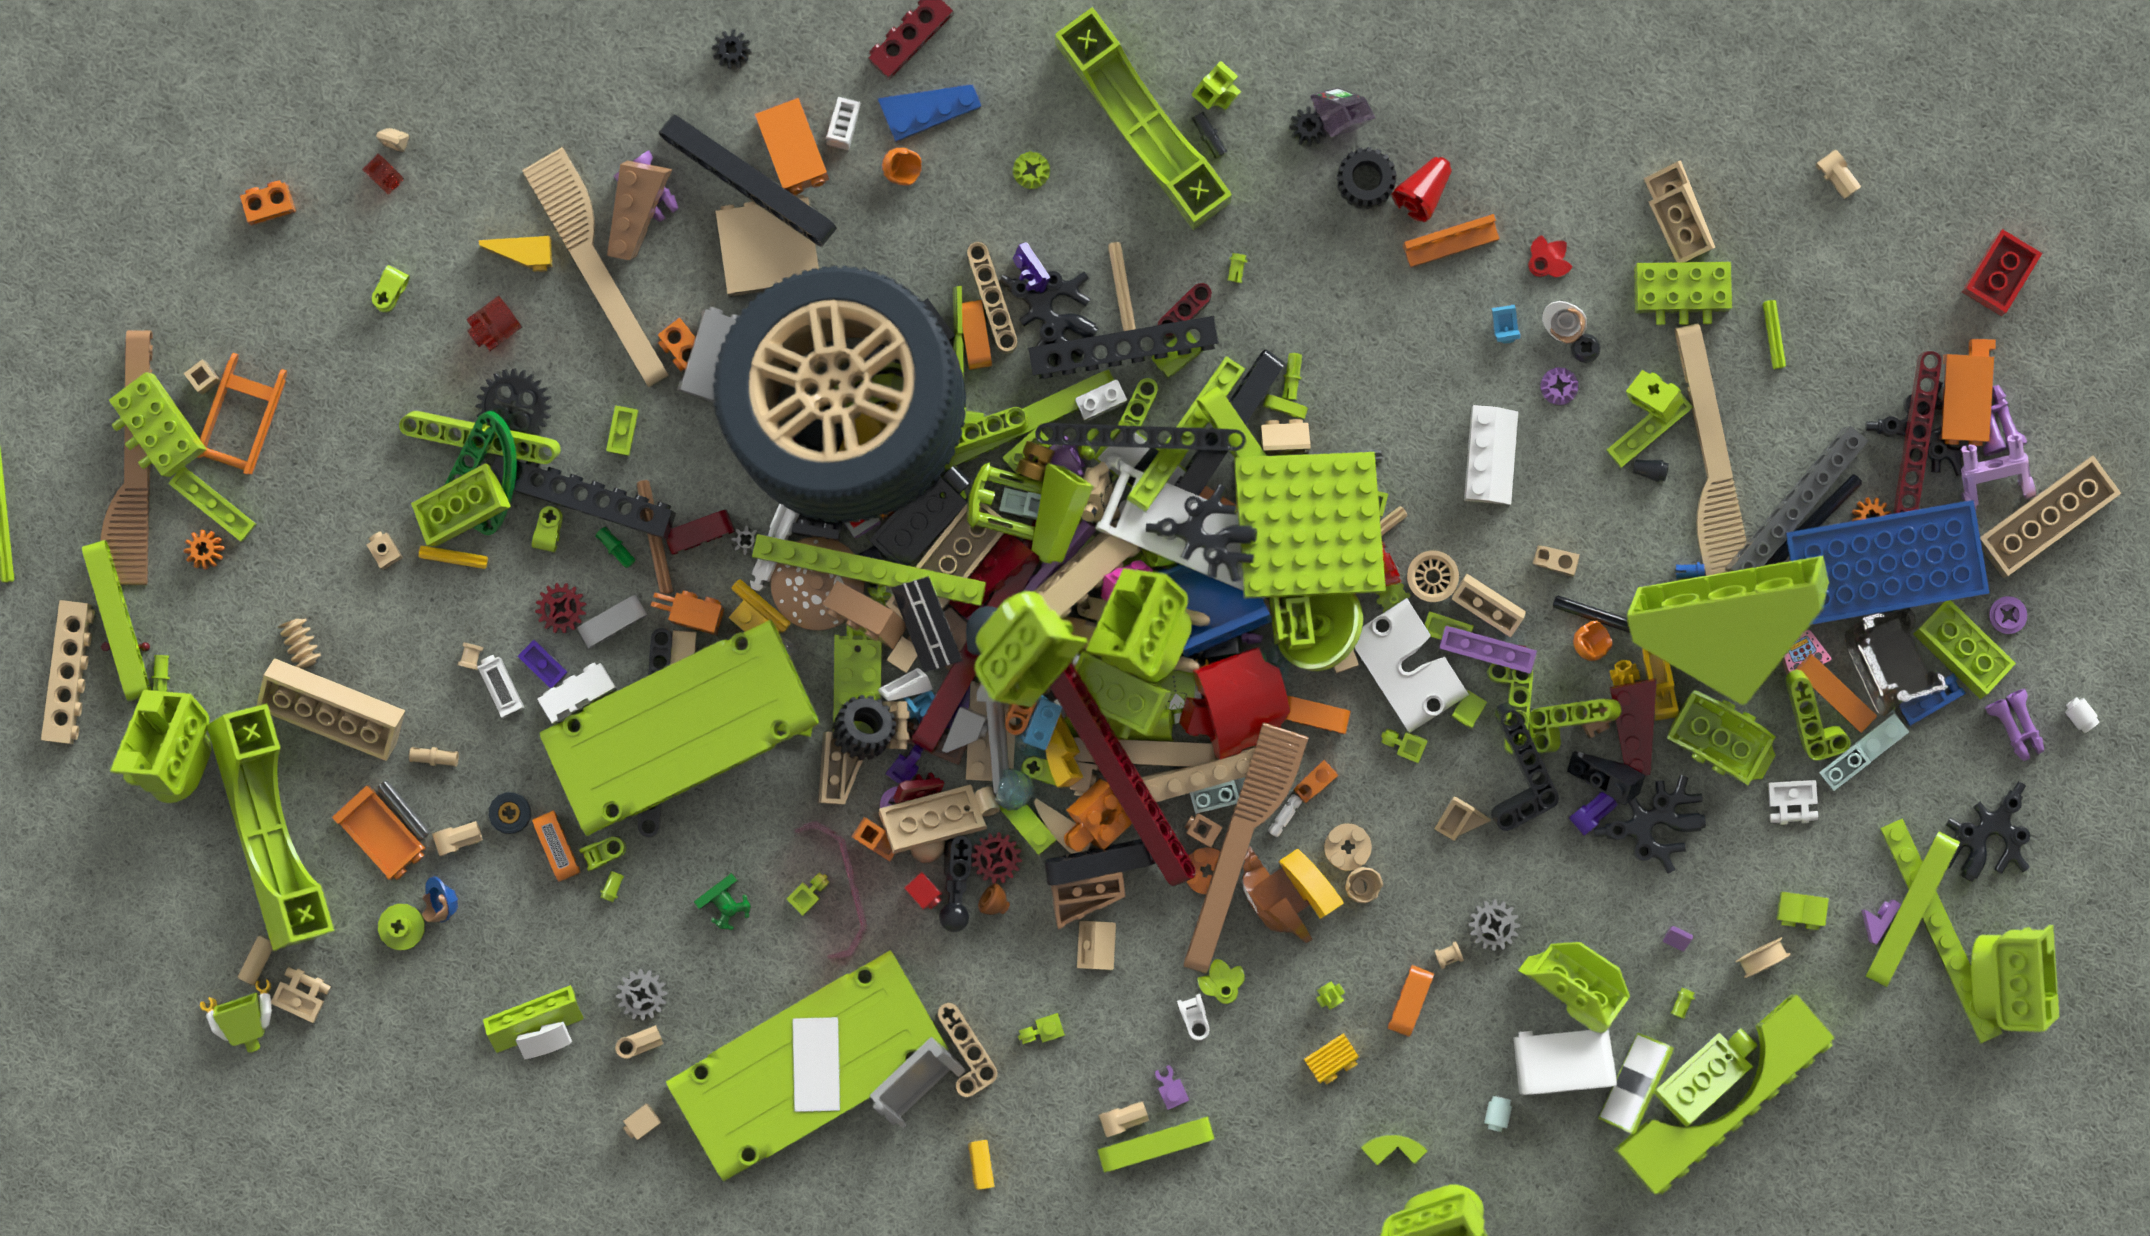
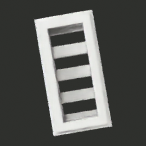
[826,97,861,150]
[878,668,933,701]

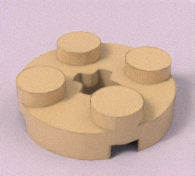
[1324,824,1372,871]

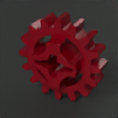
[535,583,587,634]
[971,832,1022,884]

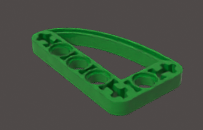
[444,411,517,535]

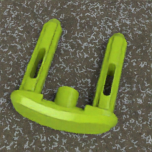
[967,463,1043,541]

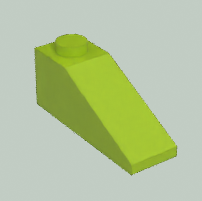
[998,786,1057,855]

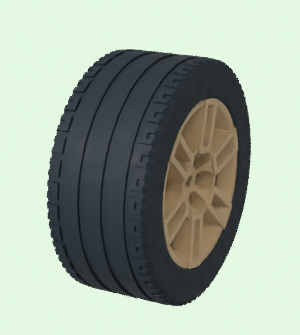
[713,266,966,523]

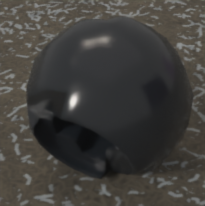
[1571,333,1601,363]

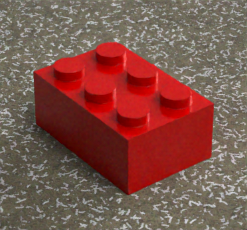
[1962,229,2043,316]

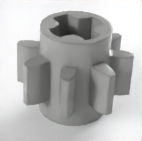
[731,525,757,555]

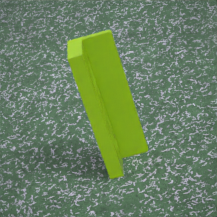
[483,985,584,1053]

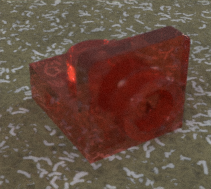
[362,153,404,194]

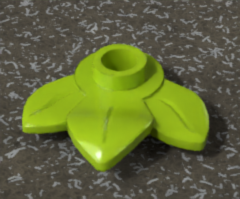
[1197,959,1245,1004]

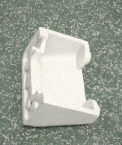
[1513,1028,1617,1095]

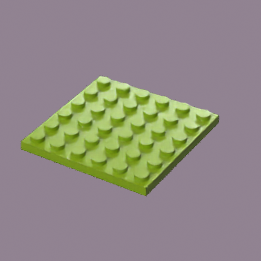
[1234,452,1386,599]

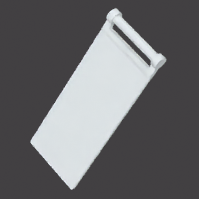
[1096,464,1265,599]

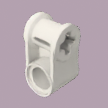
[1177,994,1209,1041]

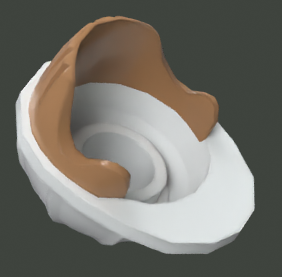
[1542,301,1587,344]

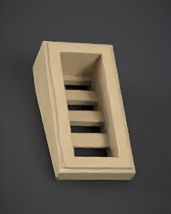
[376,128,409,152]

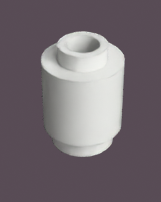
[2065,697,2099,733]

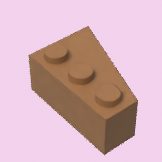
[822,581,906,649]
[1051,872,1125,929]

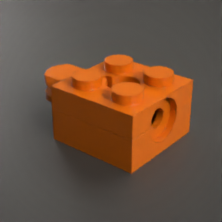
[650,590,725,636]
[1064,779,1132,852]

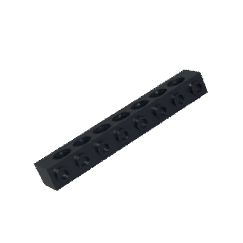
[1028,316,1219,379]
[492,455,676,540]

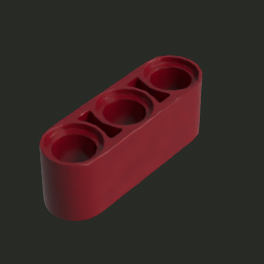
[1158,283,1212,339]
[666,509,735,555]

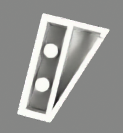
[538,662,617,724]

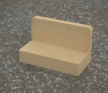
[1077,921,1116,970]

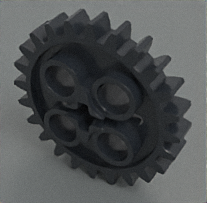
[475,368,552,444]

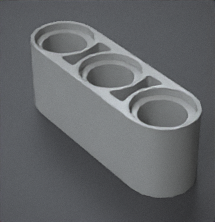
[577,595,647,649]

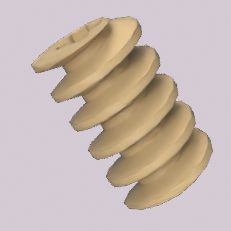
[278,619,321,669]

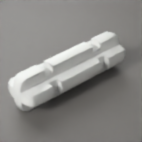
[1268,794,1302,837]

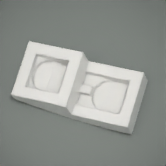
[516,1022,572,1059]

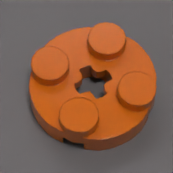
[1186,847,1220,894]

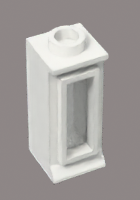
[477,655,525,719]

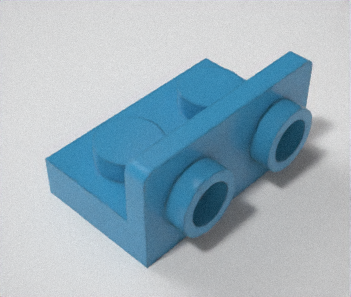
[1021,695,1062,750]

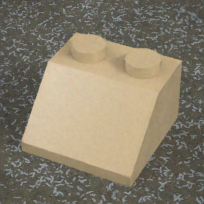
[1261,419,1310,455]

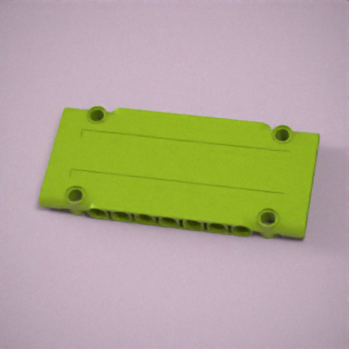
[540,619,819,836]
[666,950,949,1182]

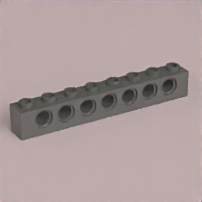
[1725,426,1868,572]

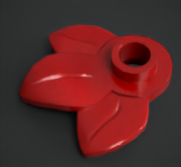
[1528,235,1572,278]

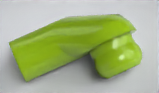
[1078,429,1100,460]

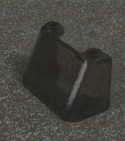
[1844,607,1948,716]

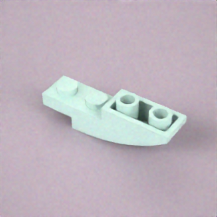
[999,488,1093,523]
[1819,713,1909,791]
[1190,777,1245,814]

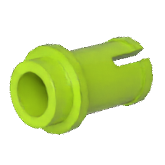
[1227,253,1247,283]
[600,871,624,902]
[1670,987,1695,1019]

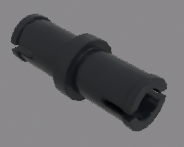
[1191,111,1228,159]

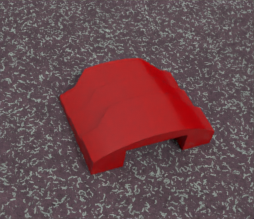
[1193,647,1290,760]

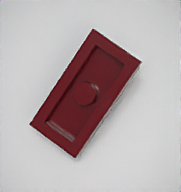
[893,772,945,804]

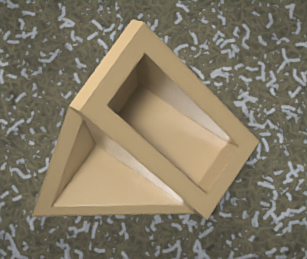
[1435,796,1492,841]

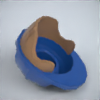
[422,876,458,923]

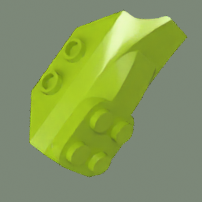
[1667,690,1776,785]
[1518,942,1630,1033]

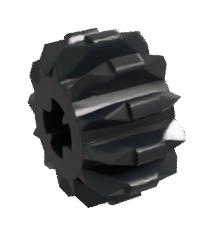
[712,29,752,70]
[1289,106,1329,147]

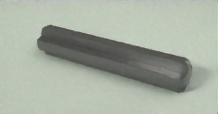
[378,781,430,840]

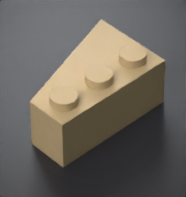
[818,732,862,805]

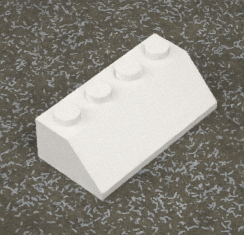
[1464,405,1518,505]

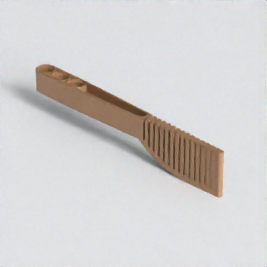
[101,330,153,585]
[1183,723,1308,974]

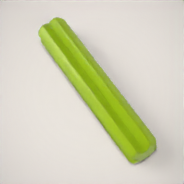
[1763,300,1786,369]

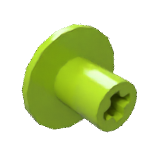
[378,904,425,950]

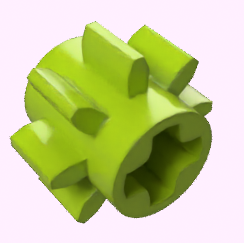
[1316,981,1345,1010]

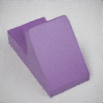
[1861,900,1901,945]

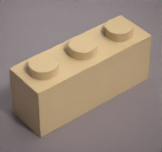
[1452,574,1526,637]

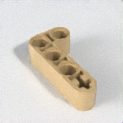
[938,1003,998,1097]

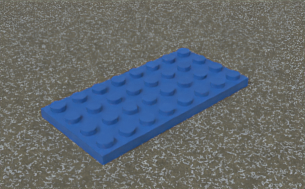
[1786,500,1989,625]

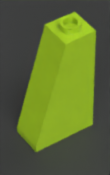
[1032,464,1094,564]

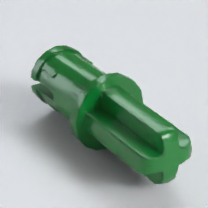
[595,526,636,568]

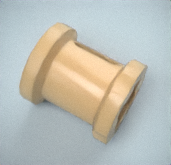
[457,642,483,670]
[1434,941,1464,969]

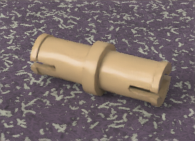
[409,747,459,767]

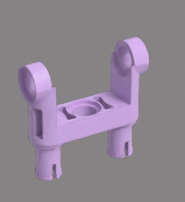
[1961,434,2036,510]

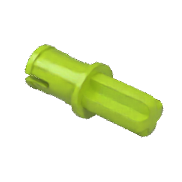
[1282,353,1302,400]
[151,655,170,692]

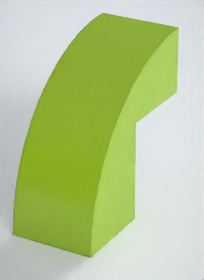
[1360,1135,1428,1165]

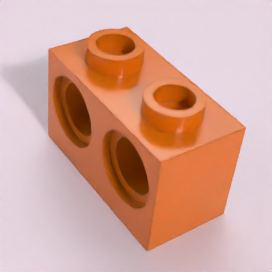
[240,181,296,225]
[658,317,695,371]

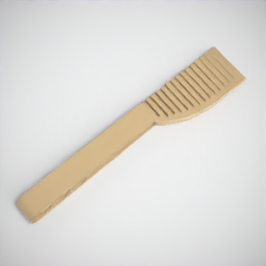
[522,147,669,387]
[1675,323,1747,576]

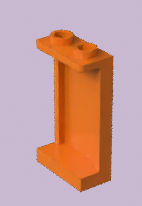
[755,98,829,196]
[1939,354,1994,446]
[332,786,426,880]

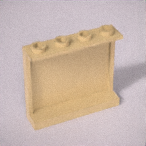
[716,195,819,297]

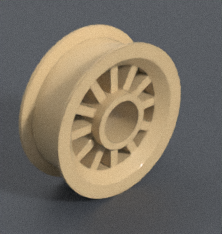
[1407,551,1459,602]
[1736,937,1791,978]

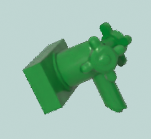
[694,873,751,930]

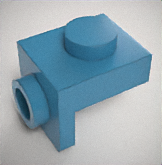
[1491,305,1521,344]
[903,691,935,724]

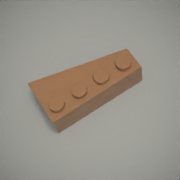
[607,161,673,260]

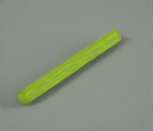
[0,448,14,583]

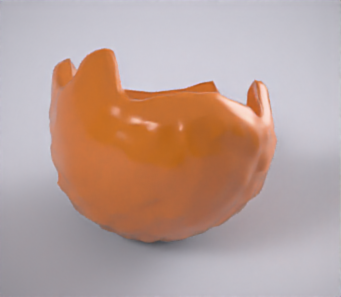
[882,147,922,186]
[1573,621,1612,661]

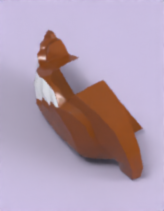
[1242,847,1313,943]

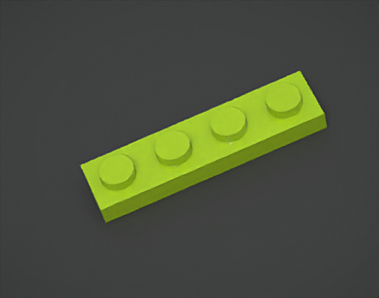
[1606,392,1693,468]
[168,467,257,542]

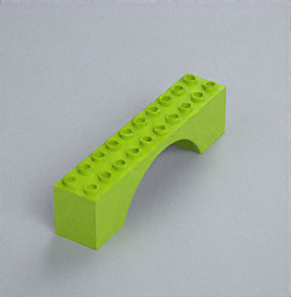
[1055,7,1232,230]
[206,704,334,951]
[1613,995,1834,1195]

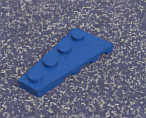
[878,84,982,142]

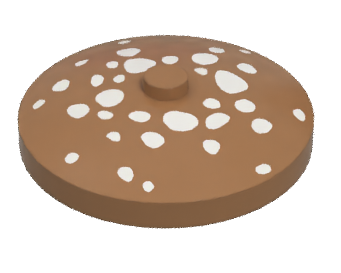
[771,537,865,631]

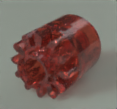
[466,295,523,351]

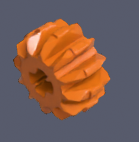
[1851,497,1892,521]
[184,529,225,570]

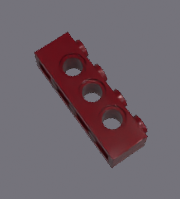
[868,0,954,80]

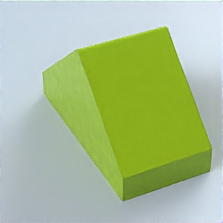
[1627,556,1829,705]

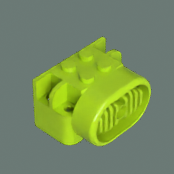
[1086,568,1192,683]
[975,592,1088,707]
[110,690,212,803]
[1971,925,2059,1032]
[1381,1185,1488,1236]

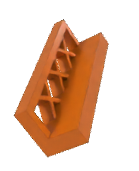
[1403,214,1499,268]

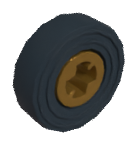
[489,792,531,834]

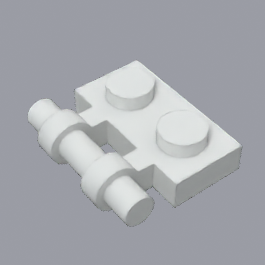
[1768,780,1818,825]

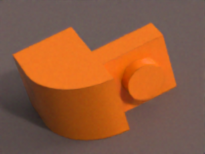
[851,817,895,861]

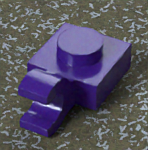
[886,744,924,783]

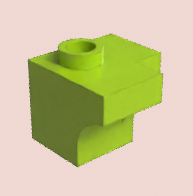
[1191,61,1241,110]

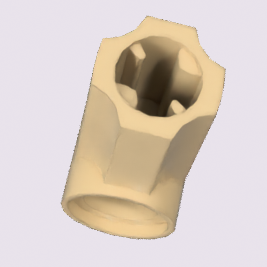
[1816,150,1861,199]
[432,821,483,856]
[615,1025,663,1059]
[1099,1101,1149,1137]

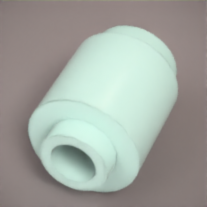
[1484,1096,1512,1132]

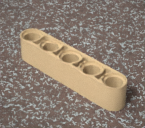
[967,242,1017,354]

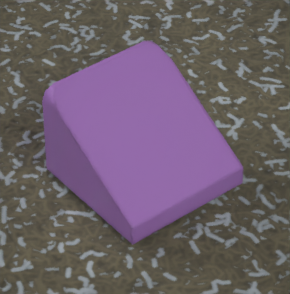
[1663,926,1693,951]

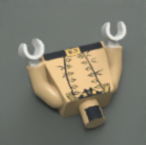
[1081,453,1127,523]

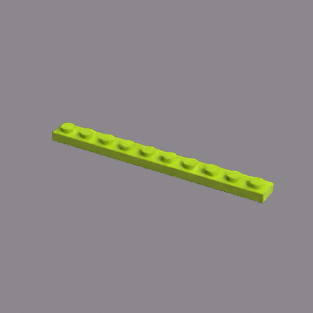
[752,534,986,606]
[1880,818,2003,1043]

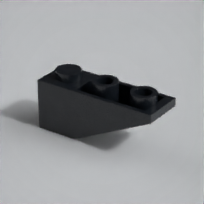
[1567,751,1645,805]

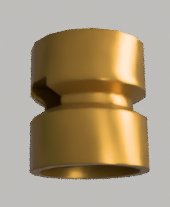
[1015,440,1055,482]

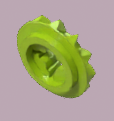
[1013,151,1050,189]

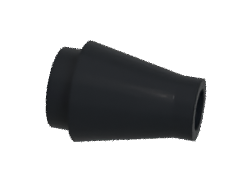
[1633,459,1669,483]

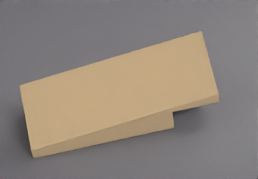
[1644,160,1715,262]

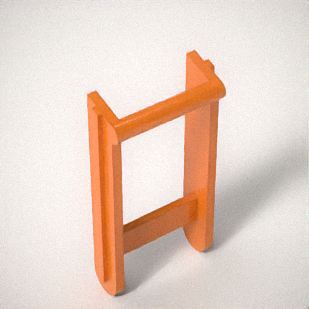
[197,353,287,475]

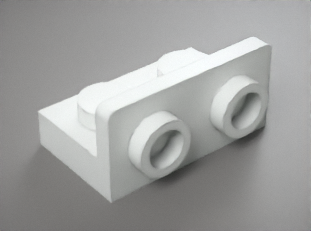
[1076,380,1127,422]

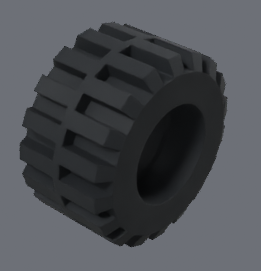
[1337,147,1396,209]
[832,695,896,761]

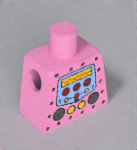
[1782,629,1832,675]

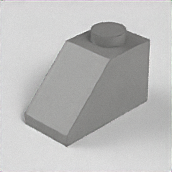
[942,706,988,753]

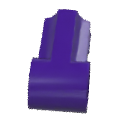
[1569,792,1618,836]

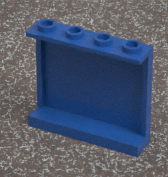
[1157,563,1272,657]

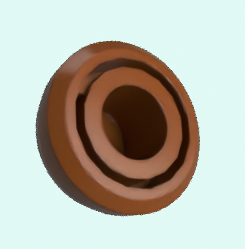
[978,883,1010,915]

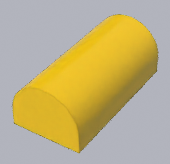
[968,1140,995,1190]

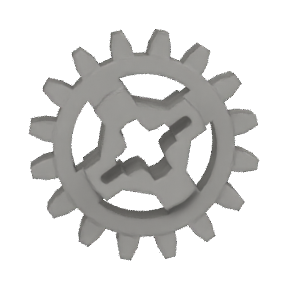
[1468,899,1520,951]
[616,969,668,1020]

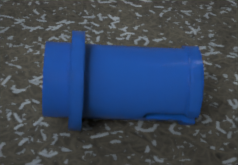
[1676,562,1705,579]

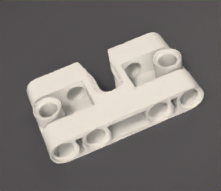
[1355,598,1469,733]

